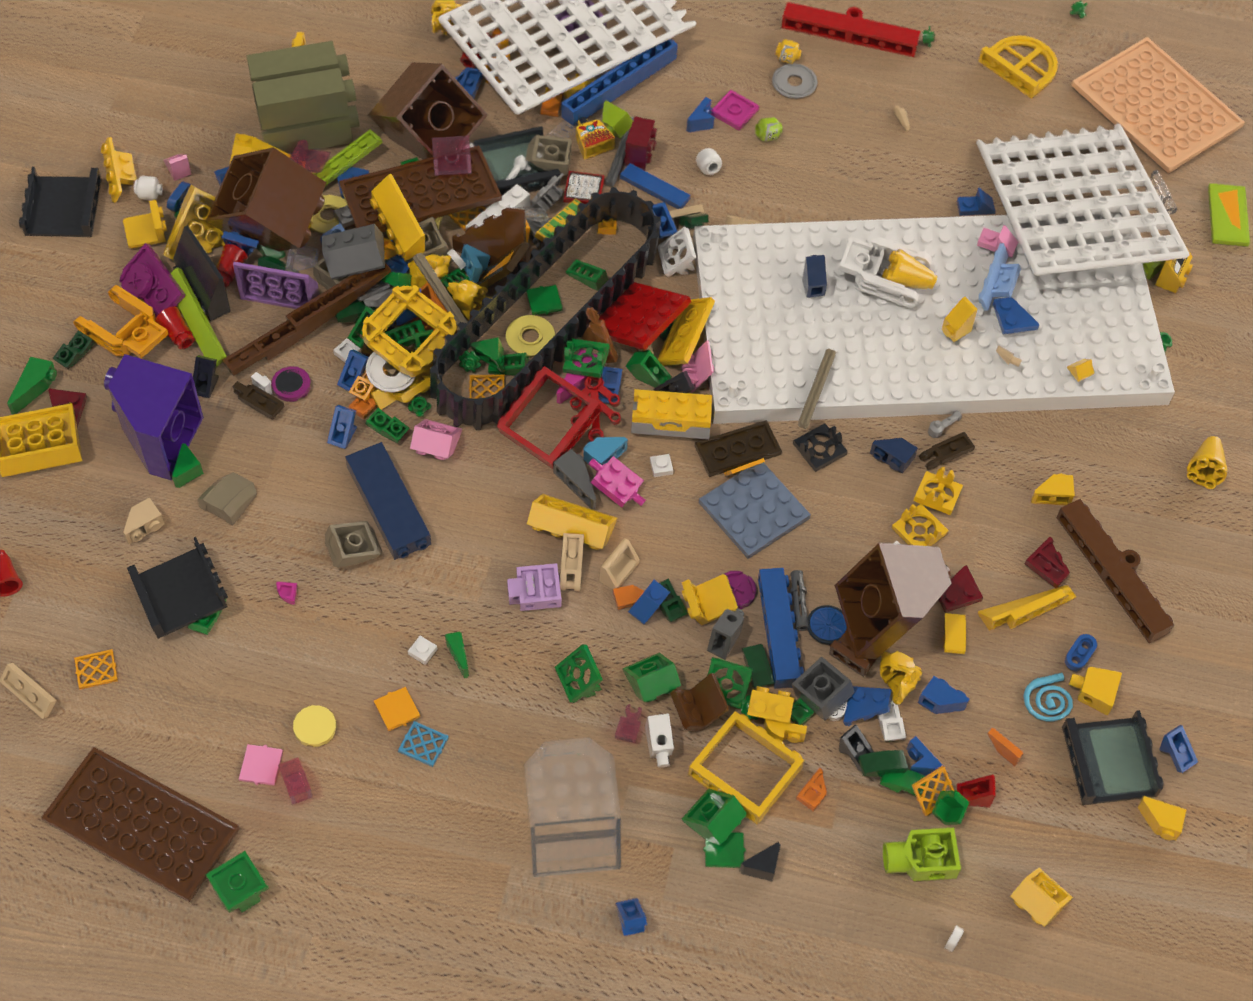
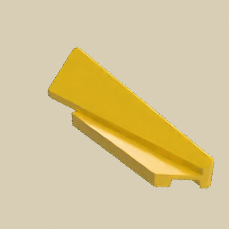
[977,585,1077,631]

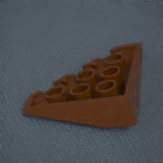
[452,208,526,274]

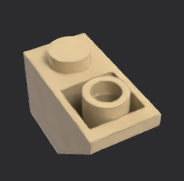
[123,498,165,545]

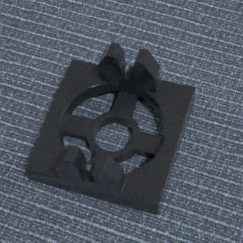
[793,423,848,472]

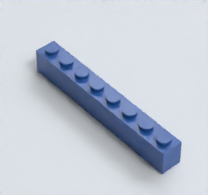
[561,39,678,127]

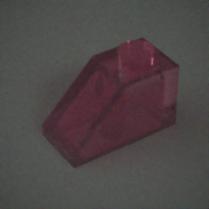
[278,757,313,805]

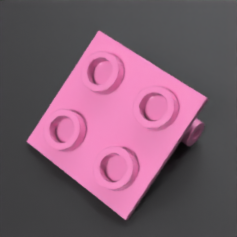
[682,340,714,392]

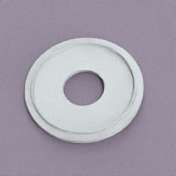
[366,352,415,392]

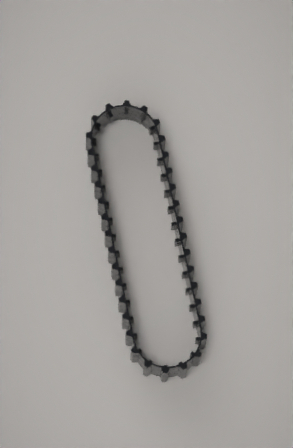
[430,187,661,430]

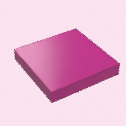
[710,89,759,131]

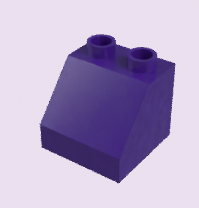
[104,354,204,481]

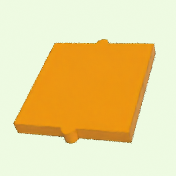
[374,686,421,731]

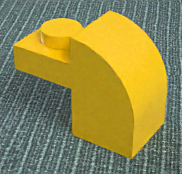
[764,718,807,743]

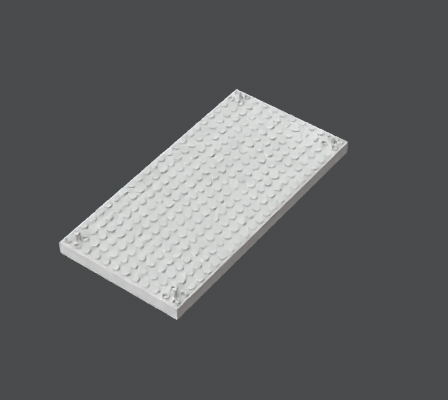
[693,212,1175,424]

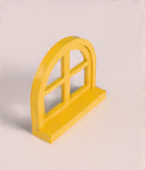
[978,36,1058,99]

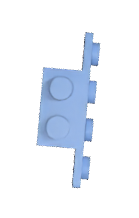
[978,243,1021,311]

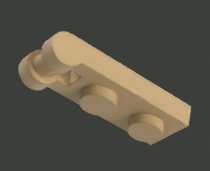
[560,533,584,592]

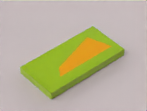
[1208,183,1250,247]

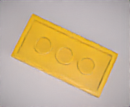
[658,297,715,366]

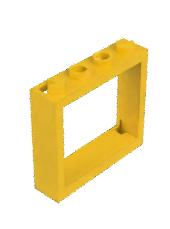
[688,711,804,825]

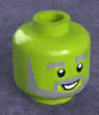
[755,117,783,141]

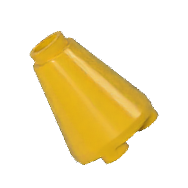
[882,249,937,289]
[1187,436,1228,489]

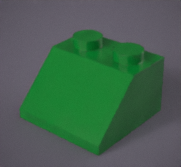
[622,652,682,702]
[681,789,747,845]

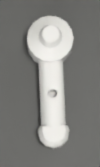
[506,154,531,180]

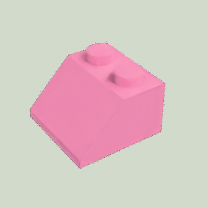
[410,419,462,460]

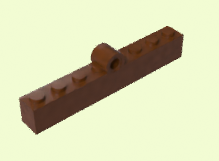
[1056,499,1174,644]

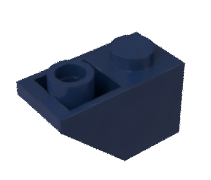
[802,255,827,298]
[870,438,918,474]

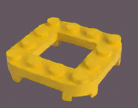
[362,285,456,377]

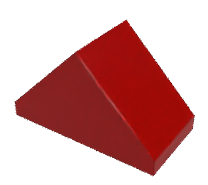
[957,774,995,808]

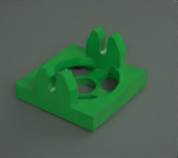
[563,339,610,378]
[554,644,603,703]
[707,657,753,709]

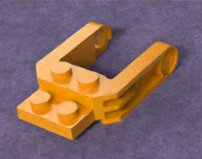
[73,285,169,359]

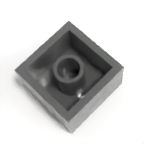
[792,656,854,721]

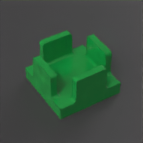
[206,851,269,913]

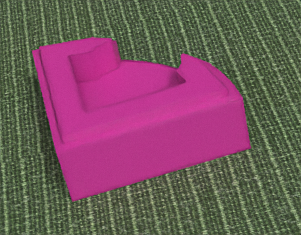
[276,582,298,605]

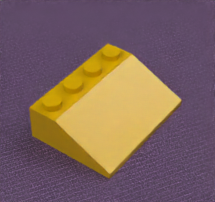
[0,403,83,477]

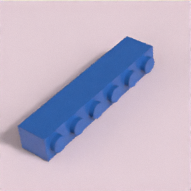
[758,568,804,689]

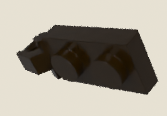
[232,381,284,420]

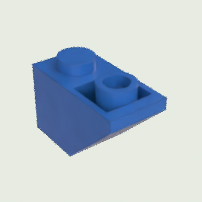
[918,676,970,714]

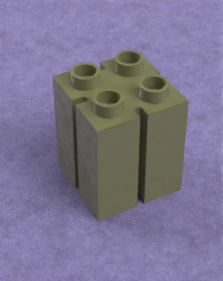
[246,41,360,154]

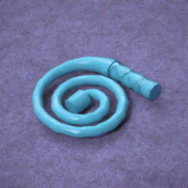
[1023,673,1073,722]

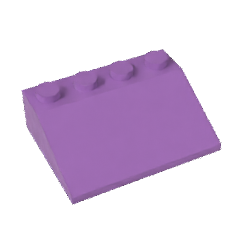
[233,262,320,309]

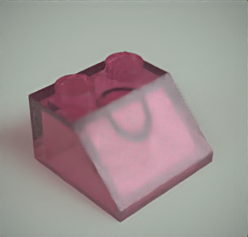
[432,136,472,175]

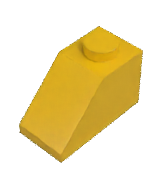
[942,297,978,342]
[1031,473,1075,505]
[1138,796,1186,841]

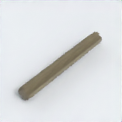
[413,253,467,326]
[798,348,836,429]

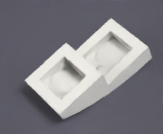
[877,701,906,741]

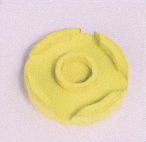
[293,705,336,747]

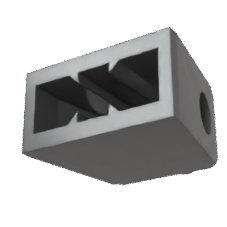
[707,608,745,660]

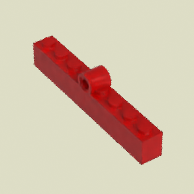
[781,2,921,57]

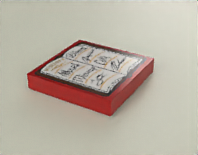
[563,171,605,204]

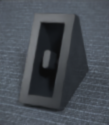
[740,842,781,881]

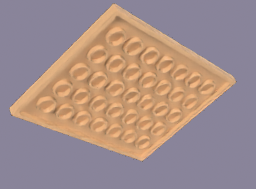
[1071,37,1245,173]

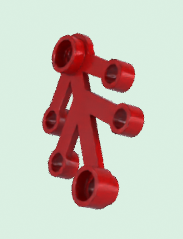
[570,376,622,442]

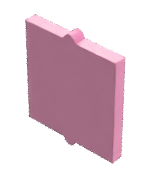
[239,745,283,786]

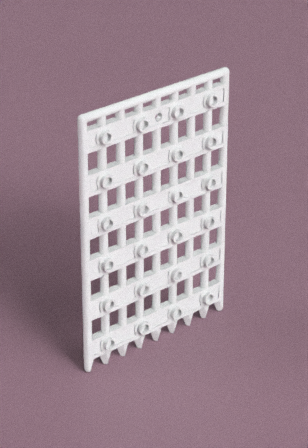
[438,0,696,115]
[976,124,1189,275]

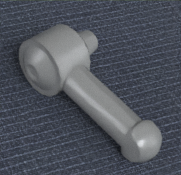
[928,411,962,438]

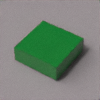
[790,698,815,725]

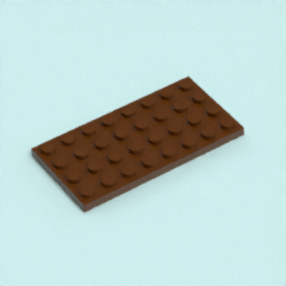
[339,145,502,232]
[41,747,240,903]

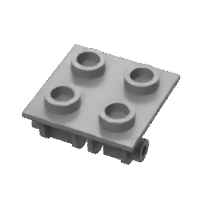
[528,173,564,215]

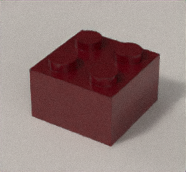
[625,116,658,171]

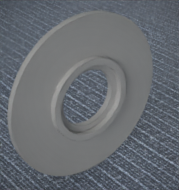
[772,63,817,99]

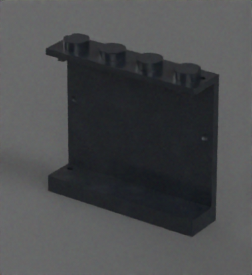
[19,167,102,237]
[127,537,228,639]

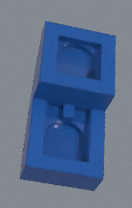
[599,366,623,404]

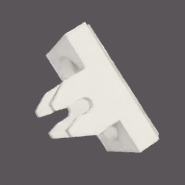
[657,227,696,277]

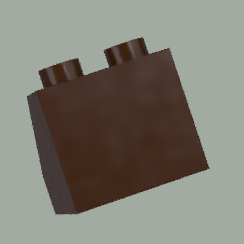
[368,62,488,160]
[206,147,326,251]
[834,543,951,659]

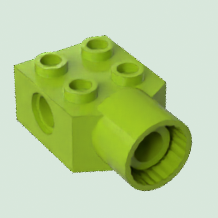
[882,828,961,881]

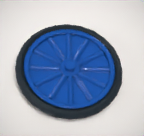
[807,605,847,644]

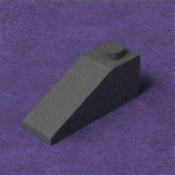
[553,449,596,510]

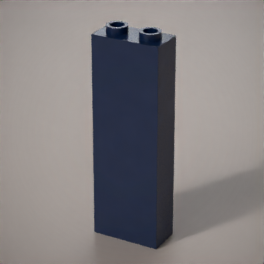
[345,442,431,560]

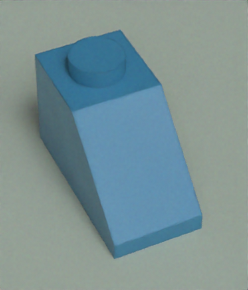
[583,437,628,465]

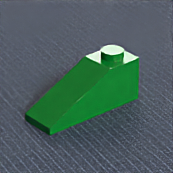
[7,356,57,415]

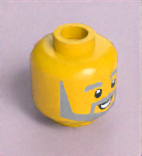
[775,39,802,64]

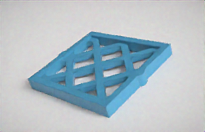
[398,721,449,767]

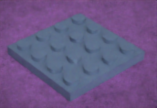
[699,462,811,559]

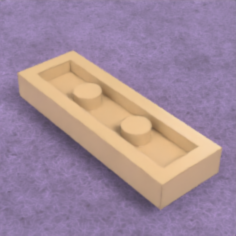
[0,663,56,719]

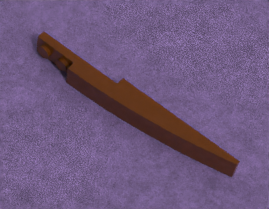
[222,263,391,376]

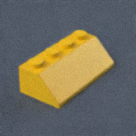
[370,174,425,261]
[527,494,617,550]

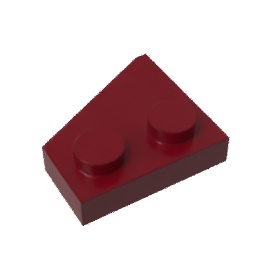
[48,388,87,428]
[1024,537,1070,589]
[938,565,983,613]

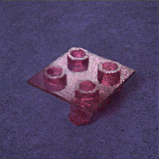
[290,140,331,173]

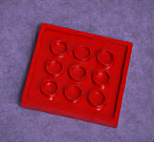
[598,282,691,350]

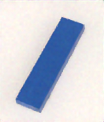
[620,163,690,209]

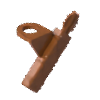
[582,307,619,363]

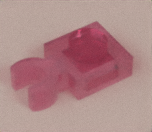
[615,704,642,744]

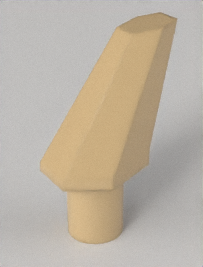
[893,106,910,131]
[996,345,1022,367]

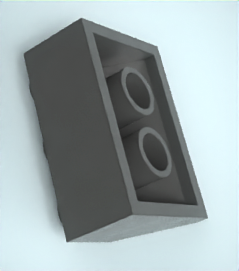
[322,224,385,280]

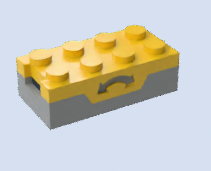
[631,389,712,439]

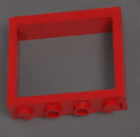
[497,366,602,469]

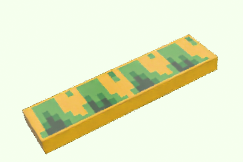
[534,199,581,242]

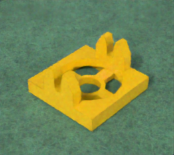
[913,467,963,515]
[891,504,949,546]

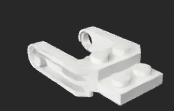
[838,237,932,307]

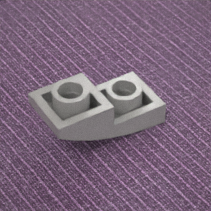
[363,287,393,308]

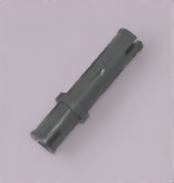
[790,570,809,631]

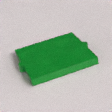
[526,285,563,315]
[703,832,746,868]

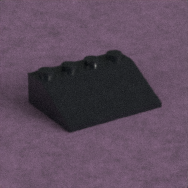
[173,225,231,321]

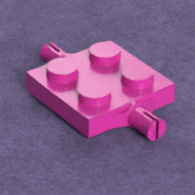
[588,456,646,507]

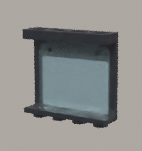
[473,126,560,196]
[1062,710,1164,805]

